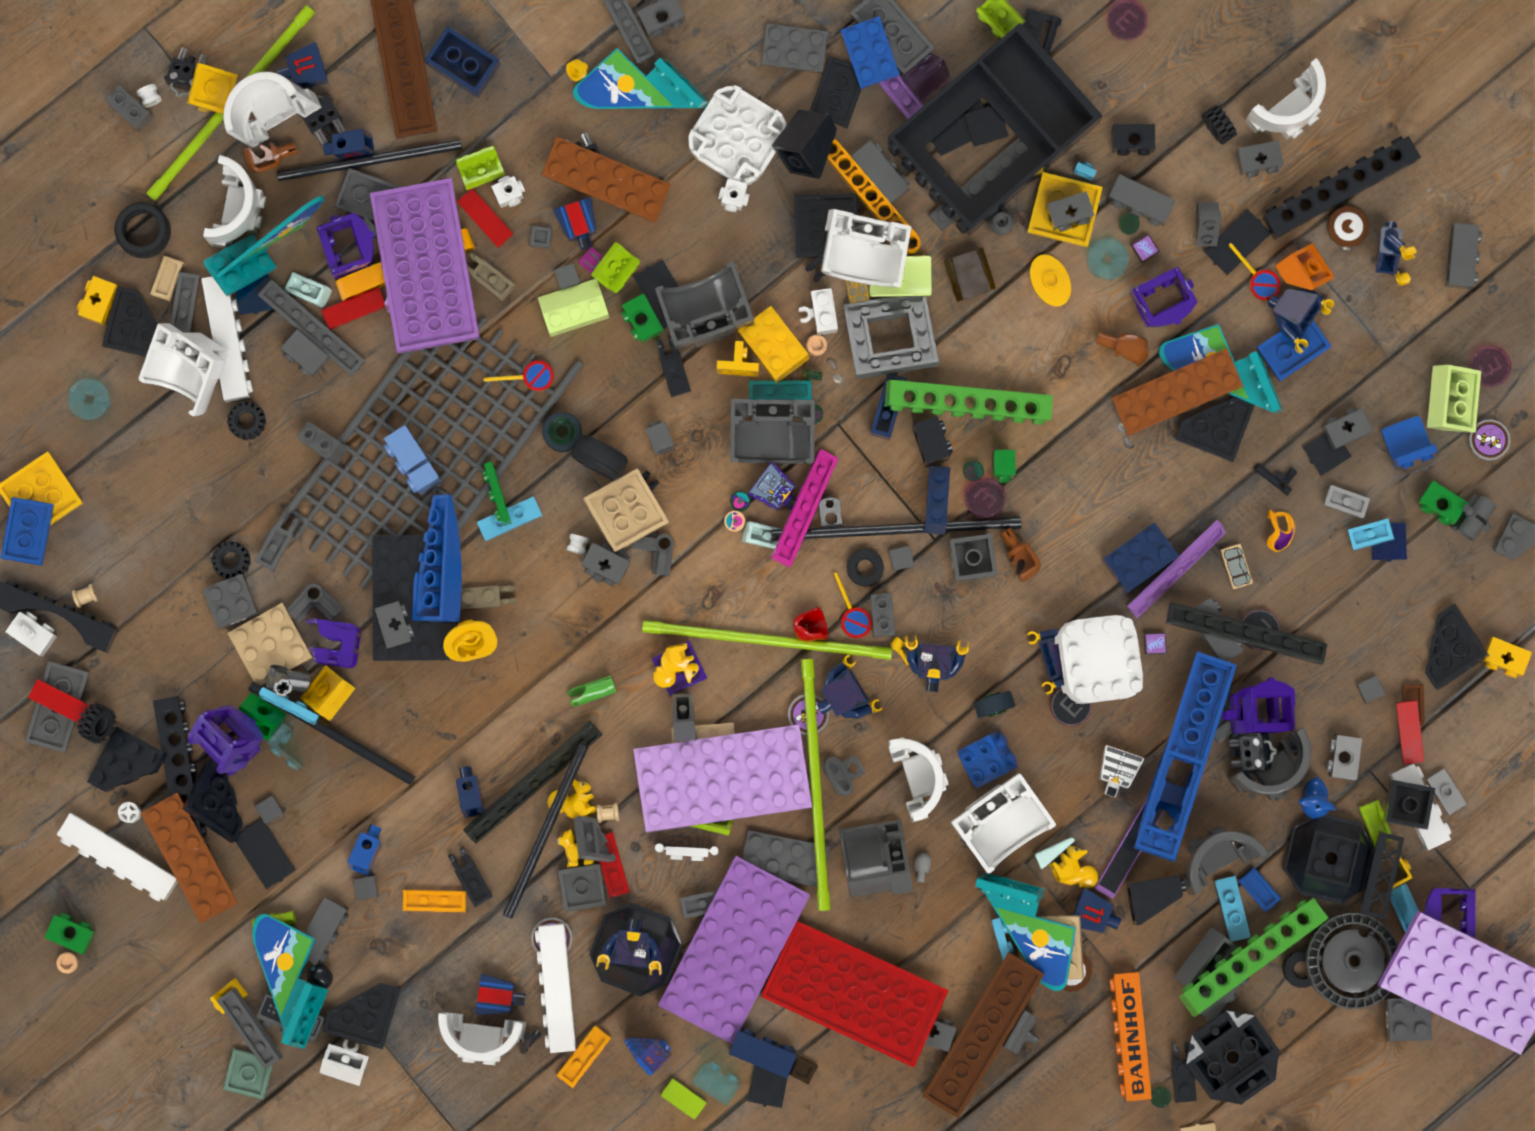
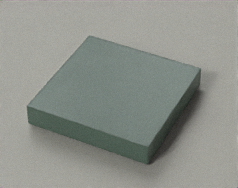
[223,1048,273,1100]

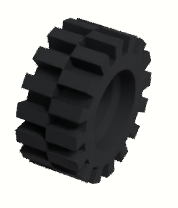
[1201,105,1237,145]
[227,401,266,440]
[211,541,251,579]
[77,703,116,744]

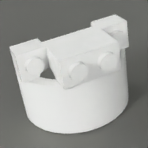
[1245,58,1326,140]
[224,72,322,148]
[203,155,266,249]
[821,209,912,287]
[139,323,228,416]
[887,737,949,823]
[950,773,1056,873]
[438,1012,527,1065]

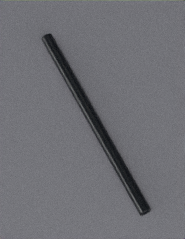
[277,139,462,181]
[248,681,416,785]
[503,743,589,919]

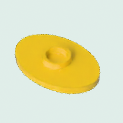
[1030,255,1071,307]

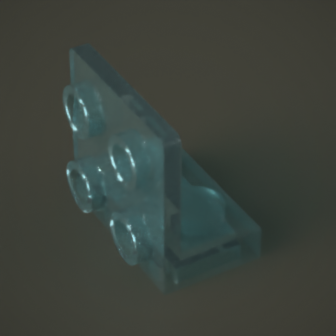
[267,723,306,771]
[692,1061,741,1106]

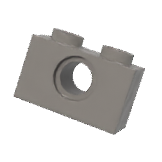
[1326,735,1362,781]

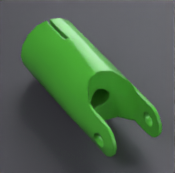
[568,675,617,706]

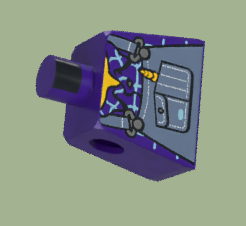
[748,462,797,511]

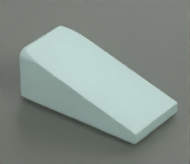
[284,272,332,308]
[742,521,780,549]
[1034,837,1075,870]

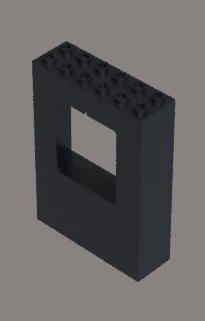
[887,23,1103,236]

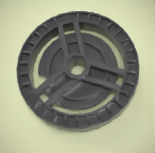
[1305,913,1398,1009]

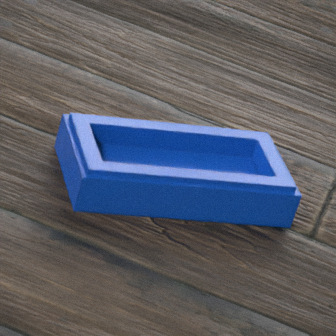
[1238,867,1281,913]

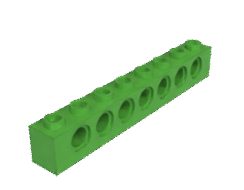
[884,380,1053,425]
[1179,898,1328,1017]

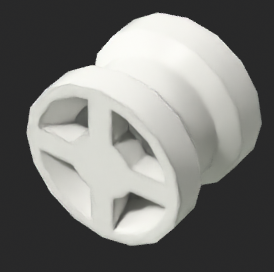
[137,84,162,108]
[566,534,590,555]
[118,802,141,823]

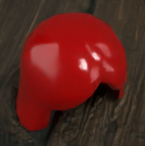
[793,607,829,642]

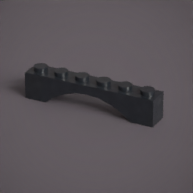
[0,580,118,653]

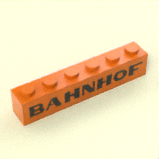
[1109,972,1152,1101]

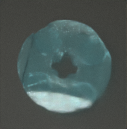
[1087,238,1129,281]
[68,379,111,421]

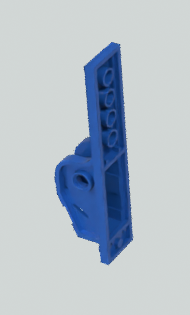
[1134,652,1237,862]

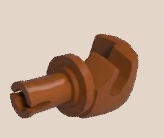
[243,141,298,173]
[1096,332,1149,367]
[1000,528,1041,582]

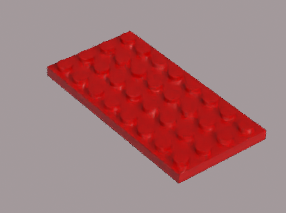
[761,921,949,1068]

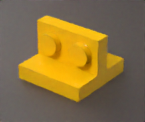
[187,63,238,115]
[717,341,759,377]
[300,665,356,721]

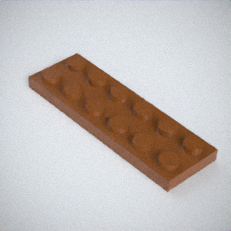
[541,137,671,223]
[1112,348,1244,436]
[140,793,238,924]

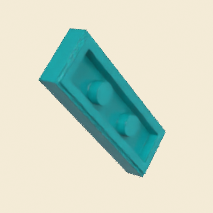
[749,380,812,400]

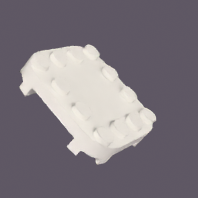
[689,85,786,186]
[1055,615,1143,704]

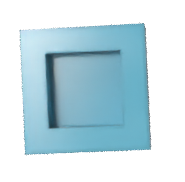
[1073,162,1097,181]

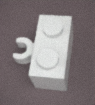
[799,288,838,335]
[5,611,57,657]
[319,1040,369,1086]

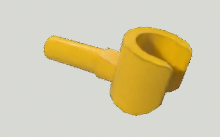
[890,637,909,666]

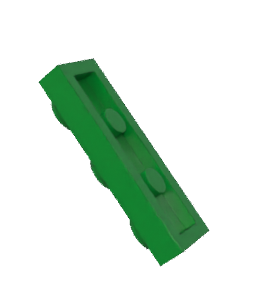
[482,461,512,526]

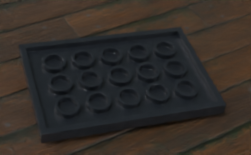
[372,535,457,661]

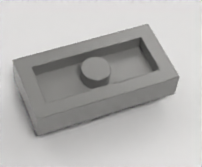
[1323,485,1370,519]
[1426,769,1467,815]

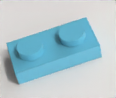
[1348,519,1394,551]
[991,918,1014,960]

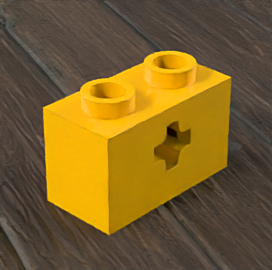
[77,276,117,326]
[1481,637,1532,678]

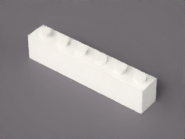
[201,277,253,403]
[57,813,178,902]
[535,923,576,1053]

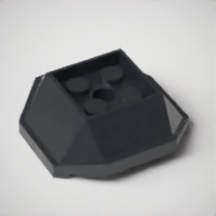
[1282,814,1375,904]
[589,903,683,997]
[1185,1010,1279,1105]

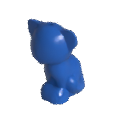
[1298,777,1336,819]

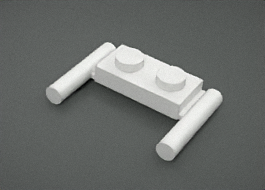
[655,844,719,861]

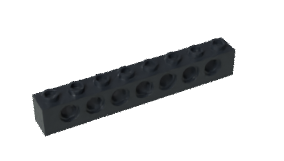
[1262,136,1421,240]
[153,696,211,852]

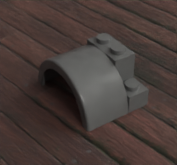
[655,262,754,350]
[730,399,815,464]
[1228,727,1311,801]
[839,819,913,897]
[1183,826,1269,895]

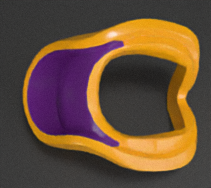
[1267,509,1295,552]

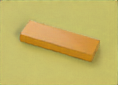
[402,890,467,912]
[556,1025,611,1088]

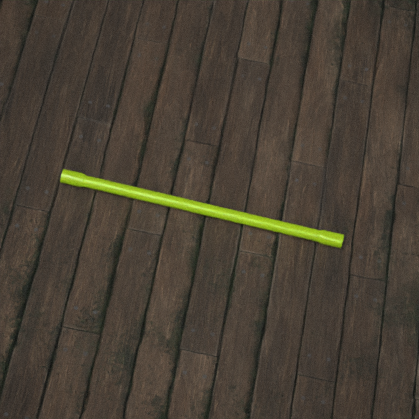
[146,5,315,201]
[642,620,892,660]
[801,659,831,911]

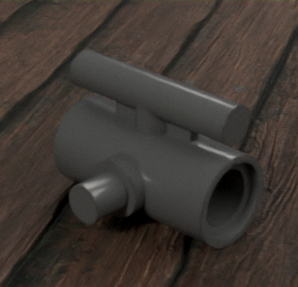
[1451,494,1497,541]
[1002,1010,1040,1054]

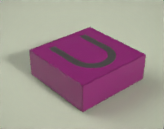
[578,247,604,274]

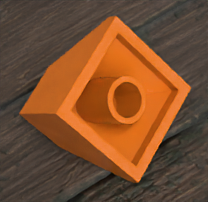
[1275,243,1335,290]

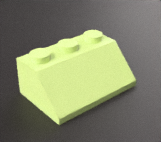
[538,279,609,337]
[1427,365,1481,433]

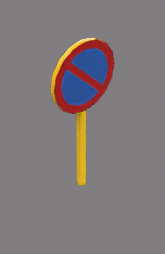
[1229,243,1281,301]
[483,360,554,392]
[834,572,872,639]

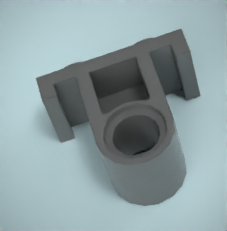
[1196,202,1221,246]

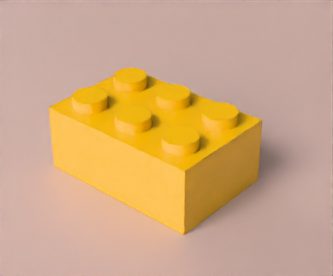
[738,306,809,384]

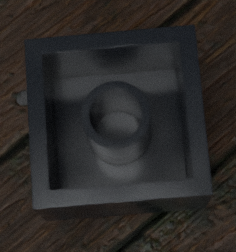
[912,416,953,468]
[1383,780,1435,830]

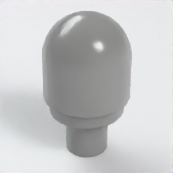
[914,853,931,883]

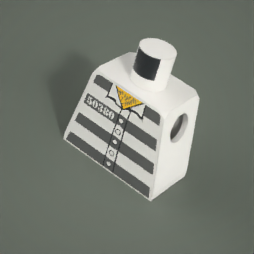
[1099,745,1144,798]

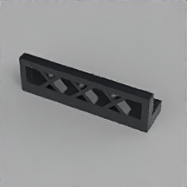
[1360,831,1404,920]

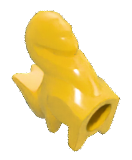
[653,643,699,688]
[547,779,597,819]
[1049,846,1098,889]

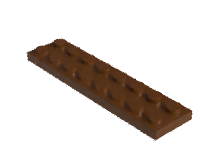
[370,0,437,139]
[922,952,1045,1118]

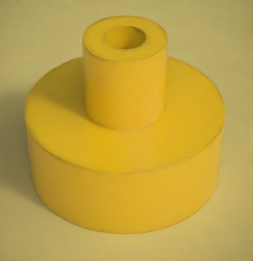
[566,59,588,81]

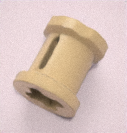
[72,584,98,608]
[597,802,619,823]

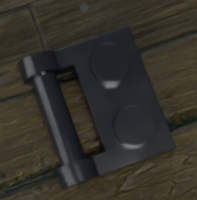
[1022,9,1062,57]

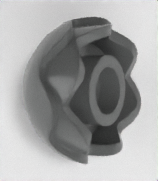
[988,209,1015,235]

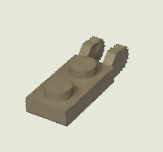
[467,251,516,302]
[460,585,517,610]

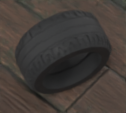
[114,202,171,258]
[571,434,628,481]

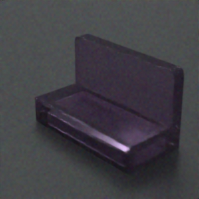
[901,53,951,101]

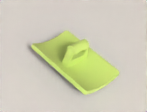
[870,255,932,297]

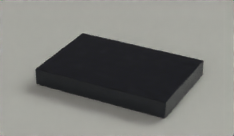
[810,56,862,128]

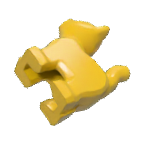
[557,829,594,868]

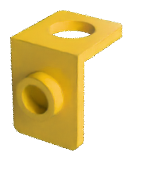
[1393,854,1413,889]

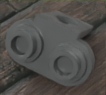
[823,755,865,796]

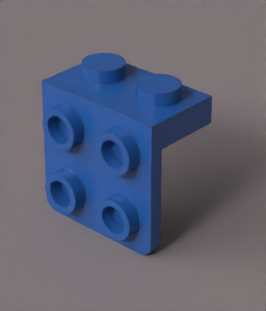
[1381,416,1438,469]
[958,730,1018,788]

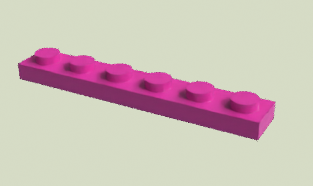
[771,449,838,568]

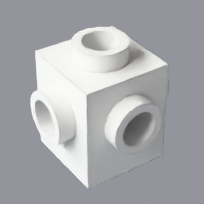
[491,176,525,208]
[718,179,750,212]

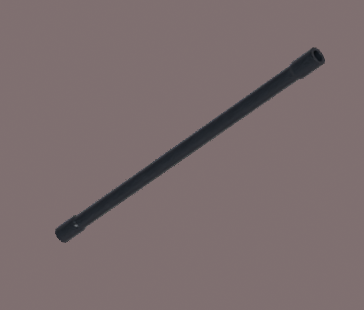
[771,516,1022,542]

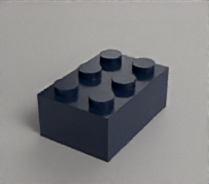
[425,26,501,98]
[1102,522,1179,594]

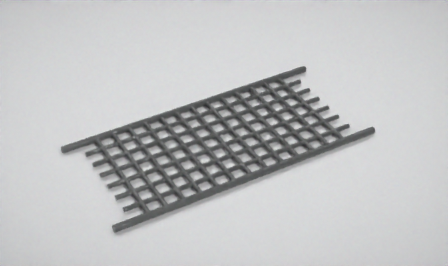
[262,317,583,589]

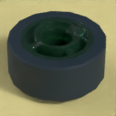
[542,412,582,452]
[973,691,1016,718]

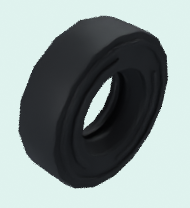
[847,549,884,587]
[1283,951,1321,988]

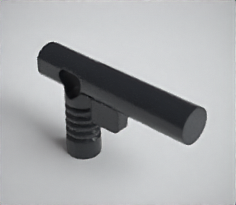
[1254,464,1297,496]
[520,1029,542,1054]

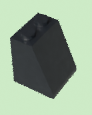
[771,109,837,179]
[1126,875,1186,925]

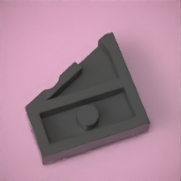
[1494,514,1535,561]
[574,816,616,862]

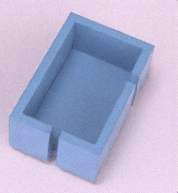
[383,425,442,495]

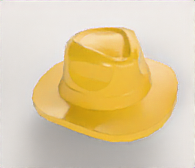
[443,619,497,662]

